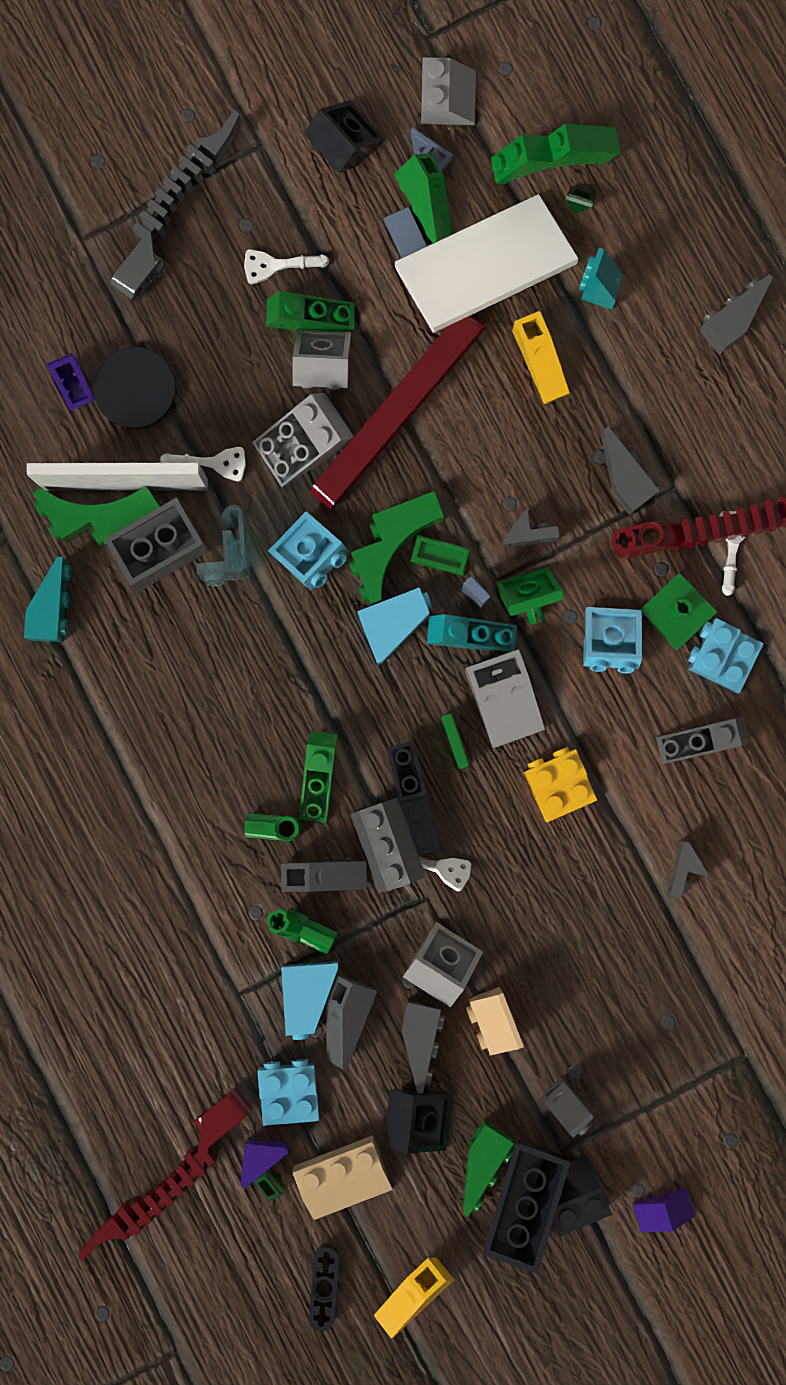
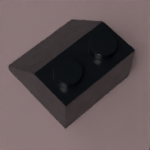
[304,100,385,173]
[384,1088,453,1154]
[554,1154,612,1236]

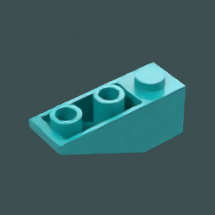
[579,248,623,309]
[24,557,72,642]
[427,614,517,653]

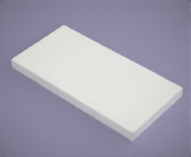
[395,194,578,333]
[27,463,208,491]

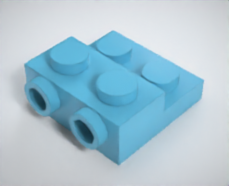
[268,512,349,591]
[583,607,642,673]
[688,618,764,693]
[258,1059,319,1126]

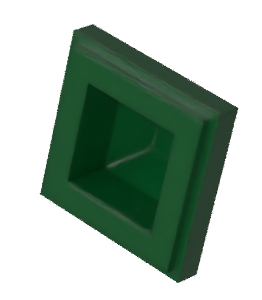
[566,187,596,214]
[254,1170,285,1201]

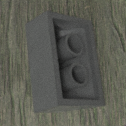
[104,497,209,593]
[350,797,426,893]

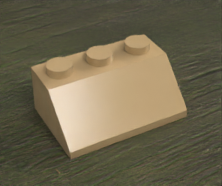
[293,1135,393,1220]

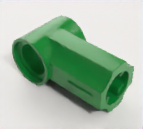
[245,813,302,841]

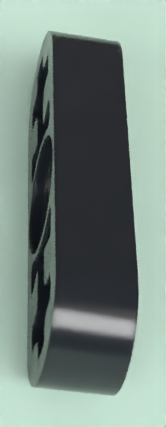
[309,1244,340,1331]

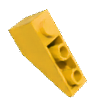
[512,311,570,404]
[374,1257,454,1339]

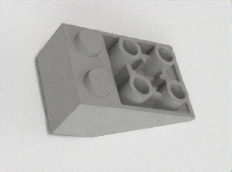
[252,393,354,487]
[465,649,545,748]

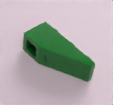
[394,153,452,244]
[266,291,355,331]
[299,731,338,823]
[462,1120,514,1216]

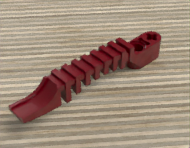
[611,497,786,559]
[78,1088,252,1261]

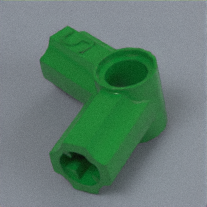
[266,907,337,954]

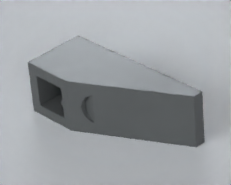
[700,274,773,356]
[601,426,659,515]
[656,717,750,764]
[281,861,367,892]
[326,975,377,1071]
[402,1000,445,1094]
[541,1078,594,1138]

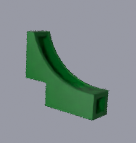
[491,124,621,184]
[32,486,160,548]
[348,491,444,606]

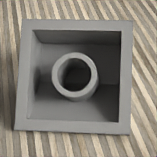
[421,57,476,125]
[293,329,351,390]
[403,922,483,1007]

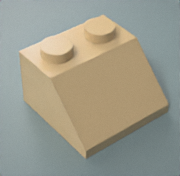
[466,987,524,1055]

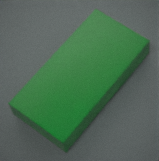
[410,535,471,576]
[441,713,469,770]

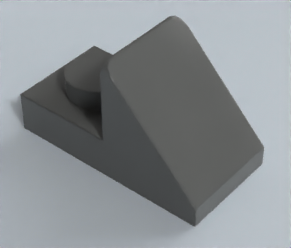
[502,508,559,548]
[666,841,710,899]

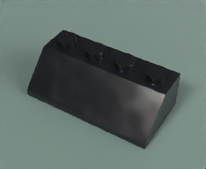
[483,1138,571,1274]

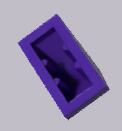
[47,353,95,411]
[241,1138,290,1189]
[632,1188,695,1232]

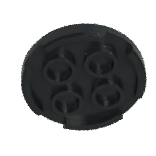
[93,347,176,430]

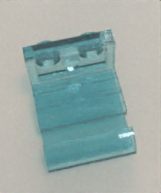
[196,505,251,586]

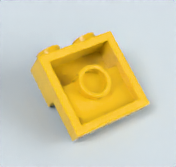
[524,747,597,823]

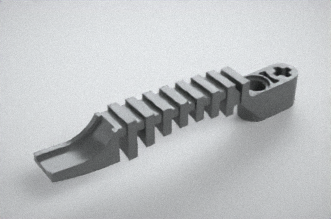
[111,110,242,301]

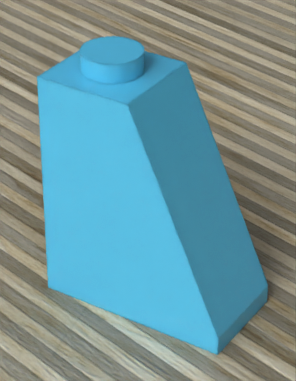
[357,588,432,665]
[281,961,339,1040]

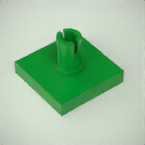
[496,567,564,624]
[640,573,717,651]

